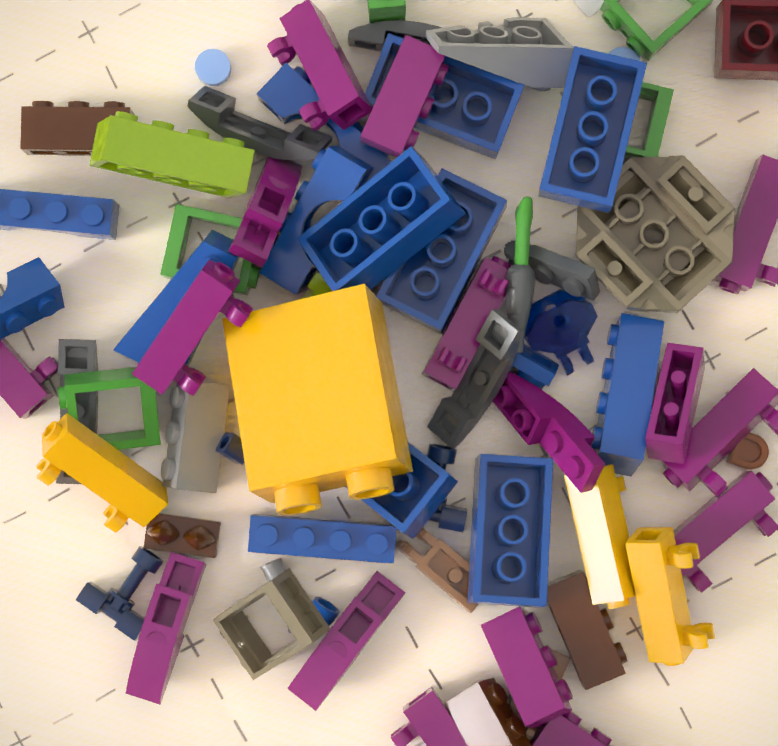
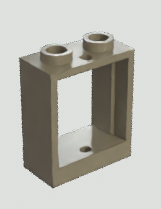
[213,568,330,680]

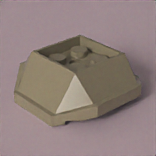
[576,155,735,313]

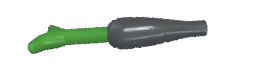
[505,196,535,353]

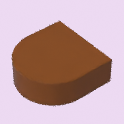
[726,432,769,470]

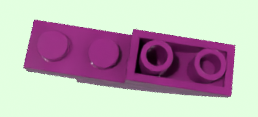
[228,157,303,267]
[492,371,605,493]
[125,552,206,705]
[287,571,406,711]

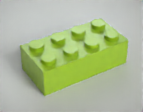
[89,111,255,198]

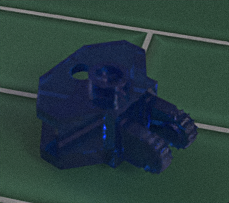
[524,289,598,376]

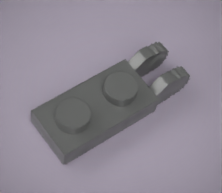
[504,240,600,301]

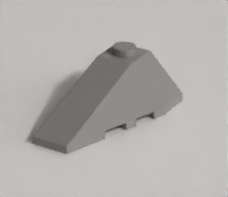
[425,17,574,91]

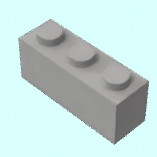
[160,382,230,493]

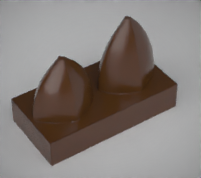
[143,513,221,558]

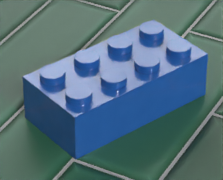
[365,33,524,160]
[538,46,647,213]
[297,146,465,291]
[376,168,507,334]
[346,442,458,539]
[467,454,553,608]

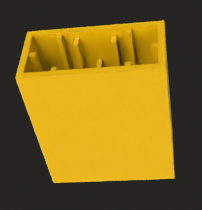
[222,284,413,515]

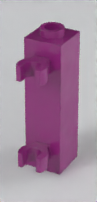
[267,0,373,131]
[714,154,778,294]
[421,256,512,391]
[132,259,253,396]
[0,296,58,419]
[661,368,778,498]
[673,470,778,593]
[390,686,467,746]

